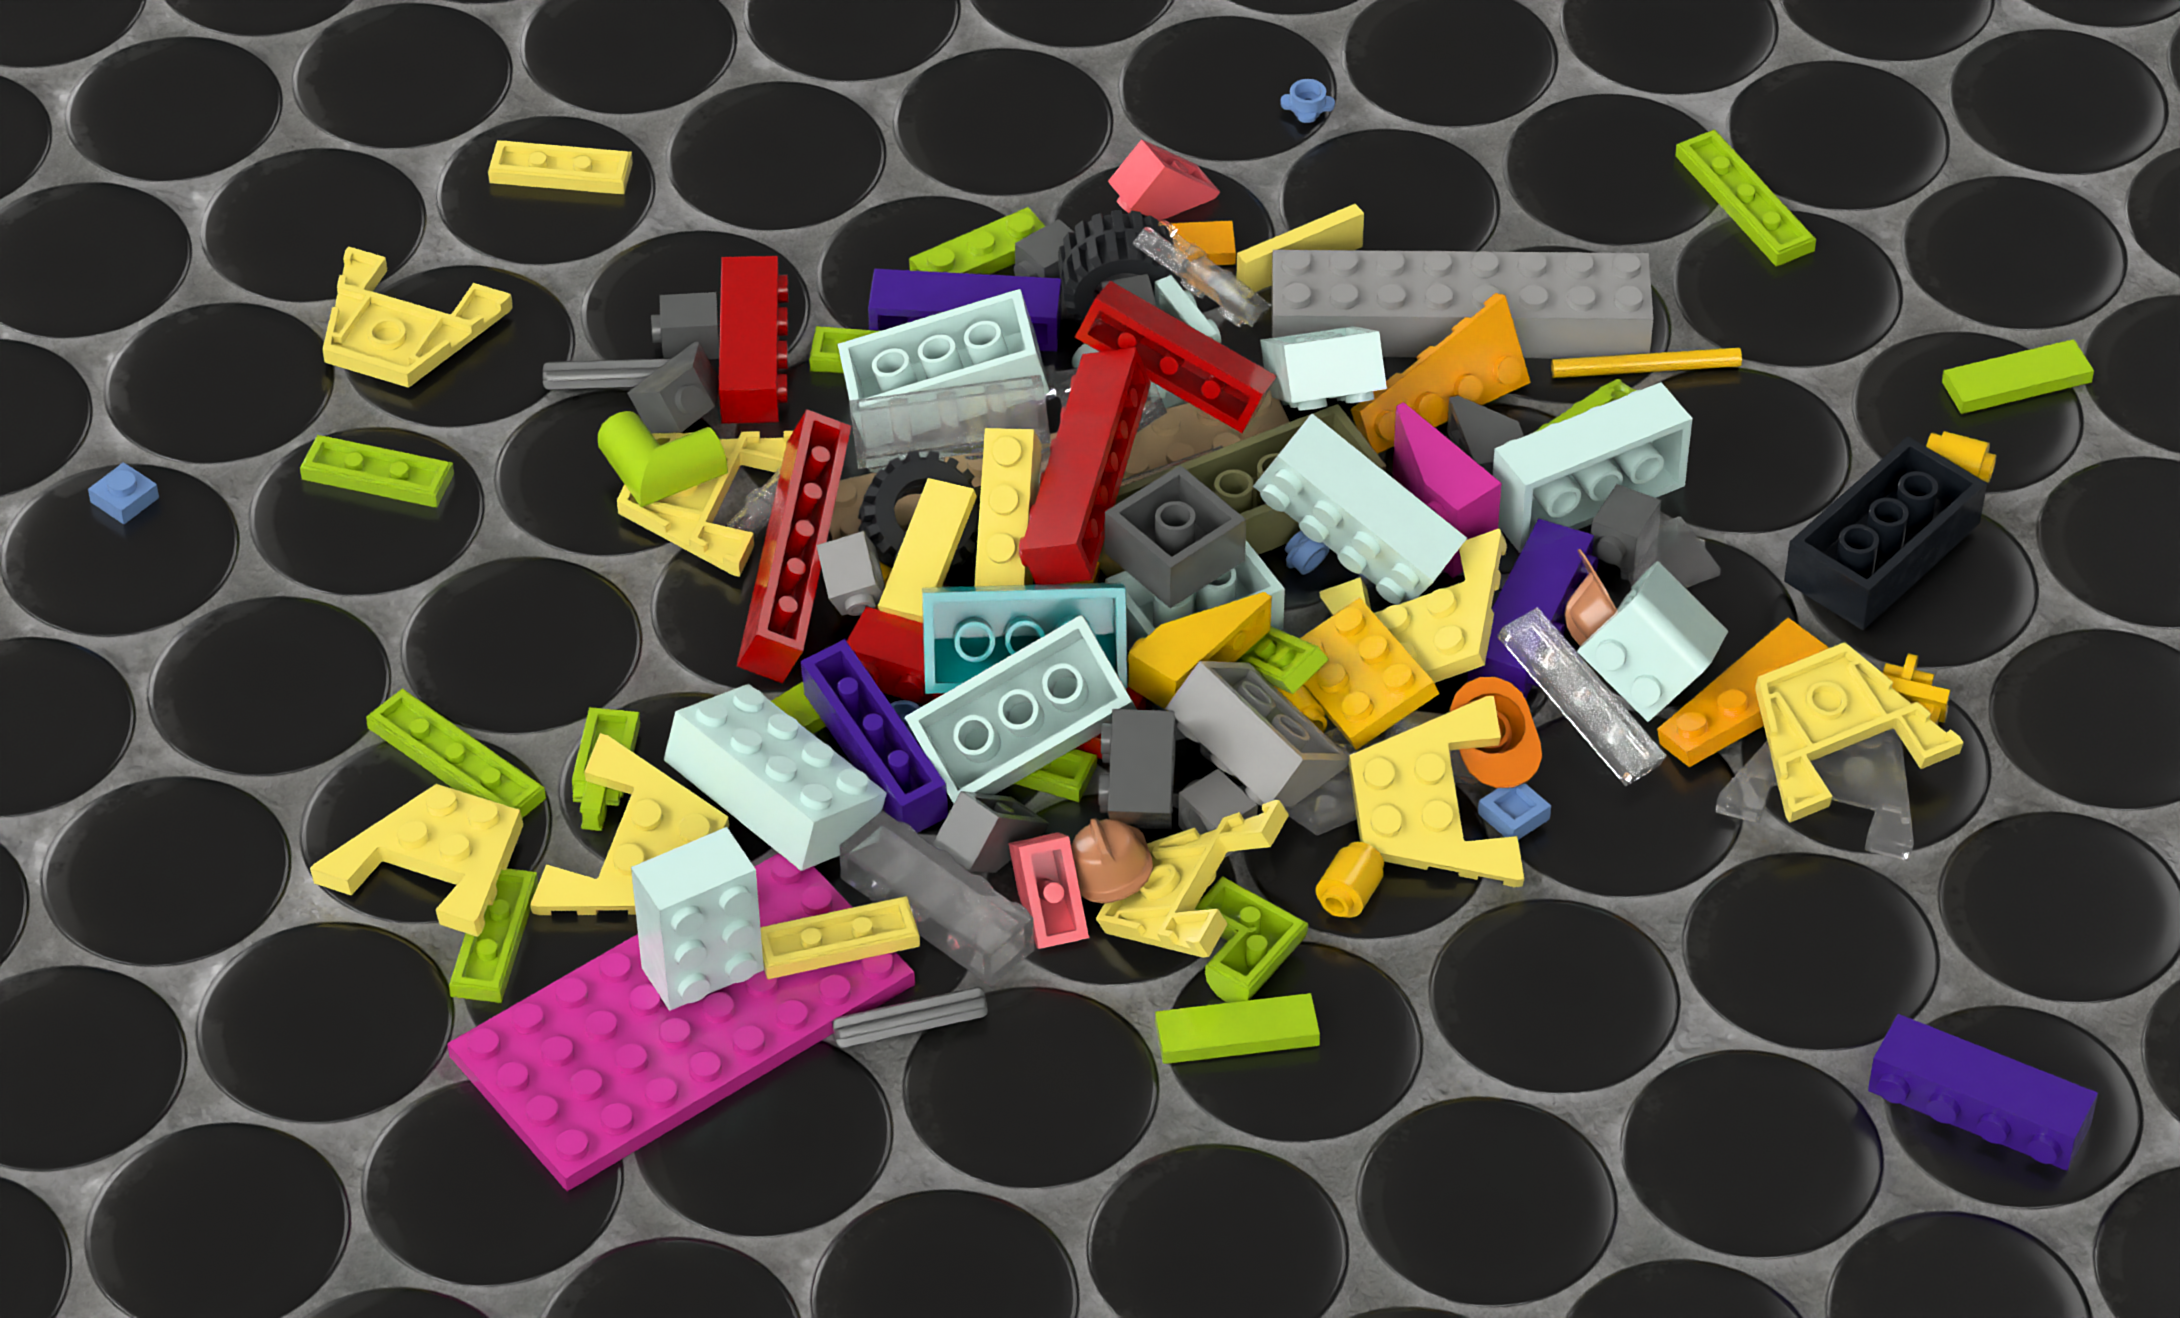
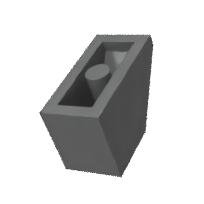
[628,342,719,433]
[1447,396,1524,476]
[932,791,1049,875]

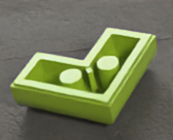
[598,411,728,507]
[1195,876,1308,1003]

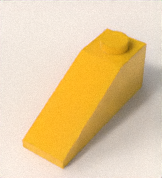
[1127,592,1272,711]

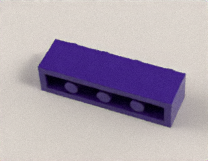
[868,269,1062,352]
[1467,518,1598,699]
[801,639,948,840]
[1868,1014,2098,1171]

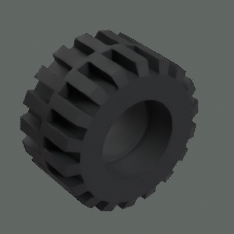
[1058,210,1181,325]
[858,451,981,577]

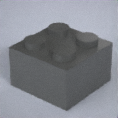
[1105,465,1246,608]
[1099,709,1176,830]

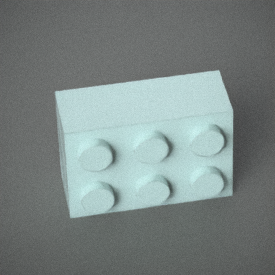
[1260,326,1387,410]
[1105,541,1285,651]
[631,827,764,1011]

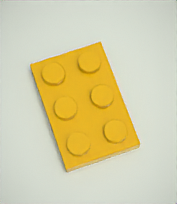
[1300,597,1439,750]

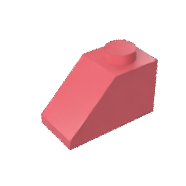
[1108,139,1220,221]
[1008,832,1089,949]

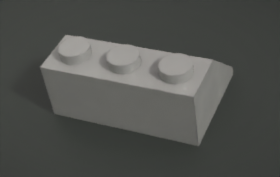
[1165,661,1349,807]

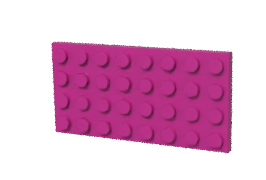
[447,853,915,1191]

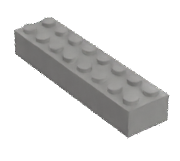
[1271,250,1653,359]

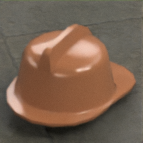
[1565,549,1617,646]
[1071,818,1153,903]

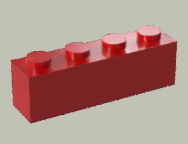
[719,256,789,424]
[1075,281,1277,433]

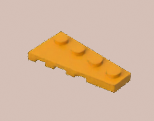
[1351,293,1531,454]
[1657,618,1829,767]

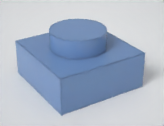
[88,462,159,524]
[1478,783,1551,840]

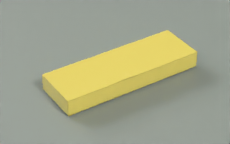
[488,140,633,195]
[1236,204,1364,297]
[878,478,977,623]
[760,896,920,980]

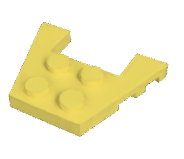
[323,246,513,388]
[617,431,793,577]
[1319,529,1507,683]
[1755,642,1964,823]
[1348,696,1524,887]
[530,733,729,916]
[310,784,523,937]
[1096,800,1289,958]

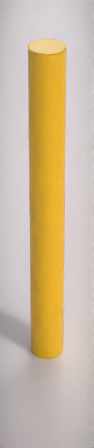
[1551,348,1742,378]

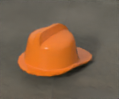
[1450,677,1542,788]

